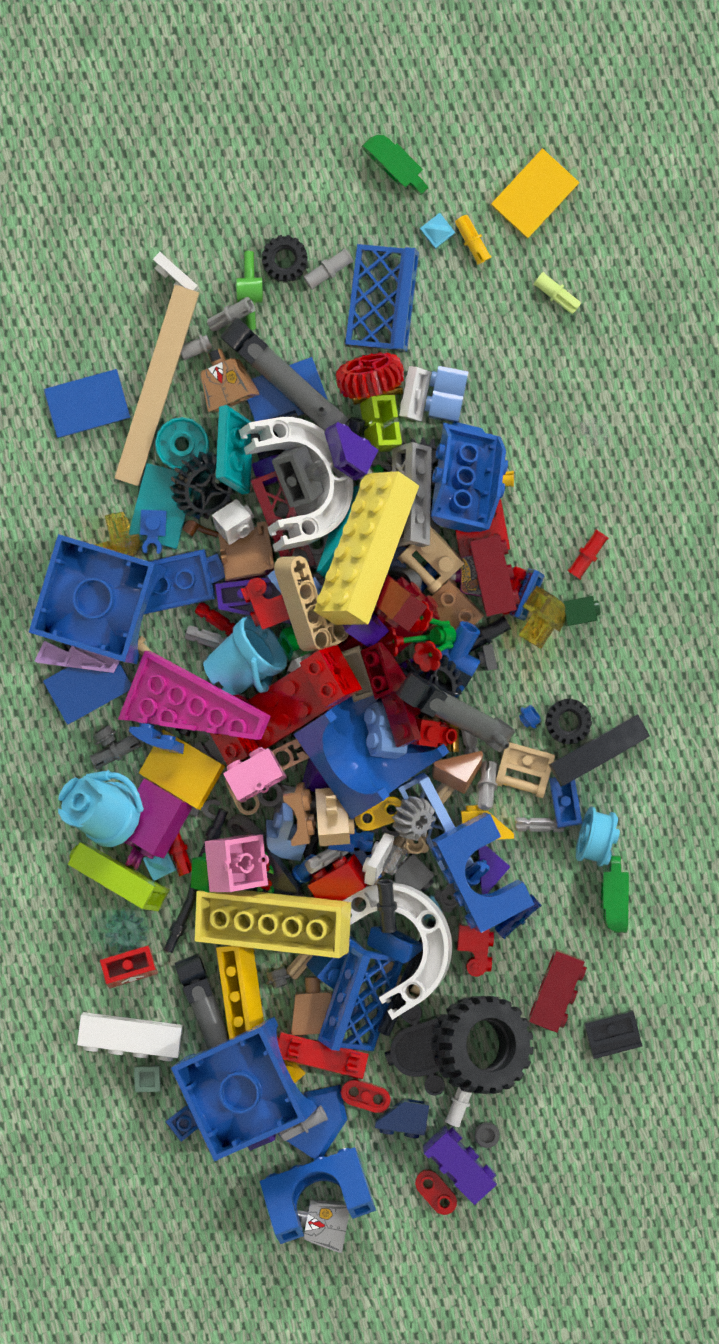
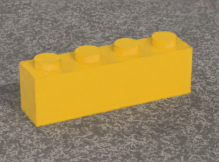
[216,945,264,1040]

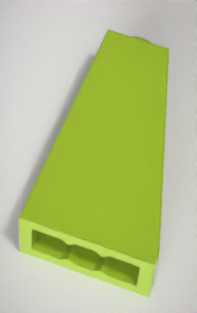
[68,842,170,911]

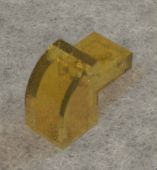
[95,512,140,557]
[519,586,566,649]

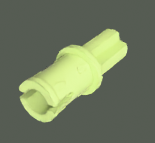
[533,272,581,314]

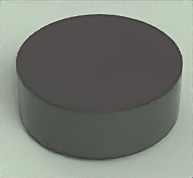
[474,1122,500,1148]

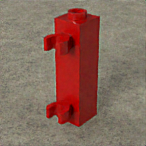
[277,1032,369,1079]

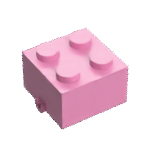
[223,747,287,802]
[205,834,269,892]

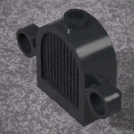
[385,1004,445,1096]

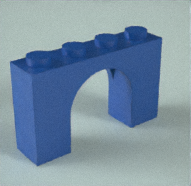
[431,812,534,933]
[260,1147,376,1244]

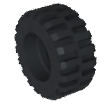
[432,996,534,1094]

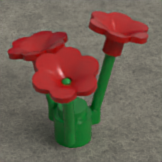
[379,601,456,672]

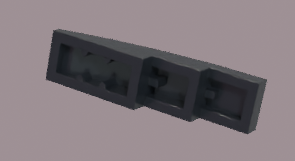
[549,714,650,787]

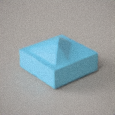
[420,213,455,249]
[143,852,177,881]

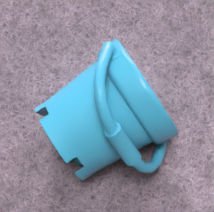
[203,616,287,695]
[58,770,144,847]

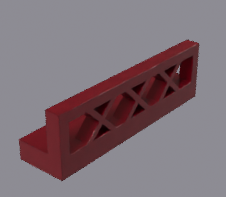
[250,471,316,567]

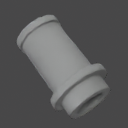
[181,335,213,361]

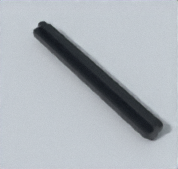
[378,919,436,1036]

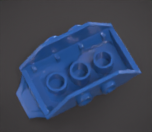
[431,422,508,532]

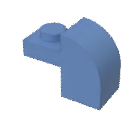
[266,803,306,861]

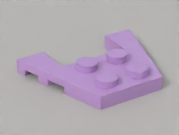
[35,641,120,673]

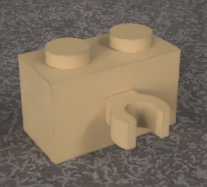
[315,788,355,846]

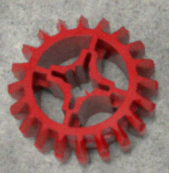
[336,352,404,399]

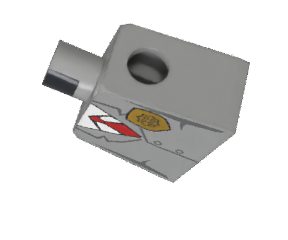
[297,1200,349,1253]

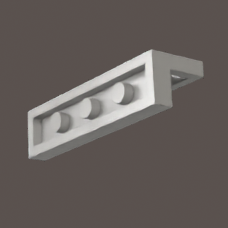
[392,442,432,547]

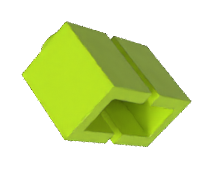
[360,395,402,452]

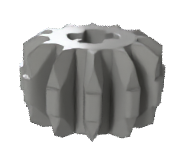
[392,796,436,841]

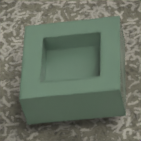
[134,1065,161,1092]

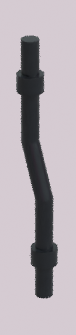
[164,808,228,953]

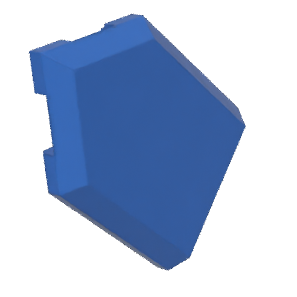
[278,1085,347,1159]

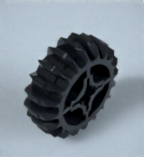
[170,451,237,519]
[400,654,463,719]

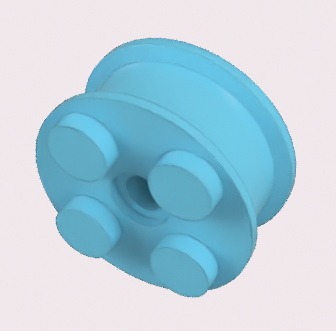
[576,807,620,867]

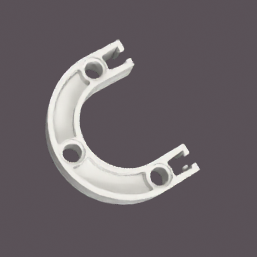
[239,417,353,552]
[343,883,452,1020]

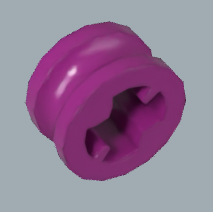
[125,846,144,871]

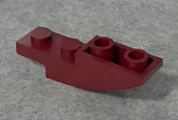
[361,642,421,748]

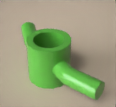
[237,251,263,330]

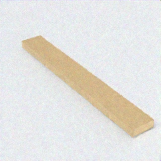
[115,285,200,486]

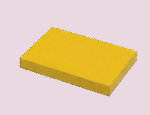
[491,148,580,239]
[139,729,225,810]

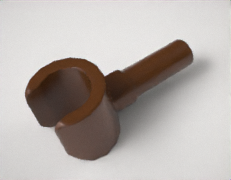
[182,520,219,538]

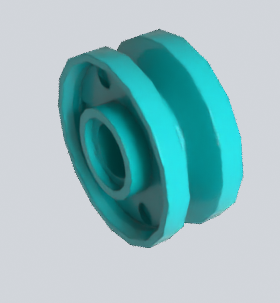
[155,417,210,469]

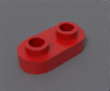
[341,1079,391,1113]
[415,1169,457,1215]

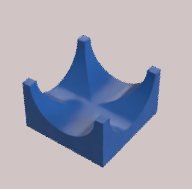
[29,534,167,664]
[294,695,449,819]
[171,1017,317,1161]

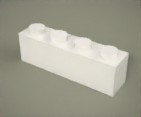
[77,1012,183,1061]

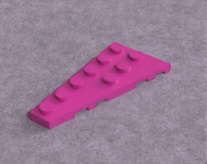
[118,651,271,740]

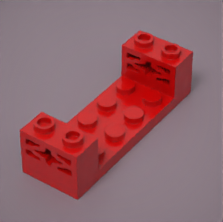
[210,645,362,765]

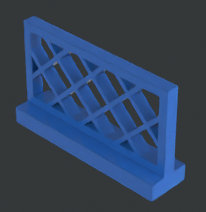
[345,244,419,352]
[318,946,403,1051]

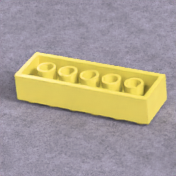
[314,471,419,625]
[195,890,351,958]

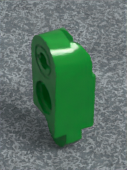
[362,135,428,195]
[601,855,629,933]

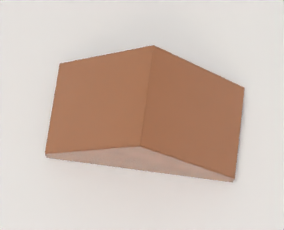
[432,751,483,794]

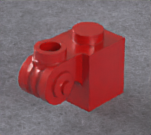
[241,578,290,630]
[411,718,457,747]
[457,923,494,977]

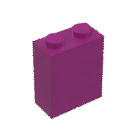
[124,778,193,859]

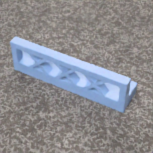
[397,772,474,873]

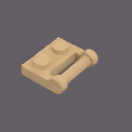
[397,526,465,594]
[496,742,555,798]

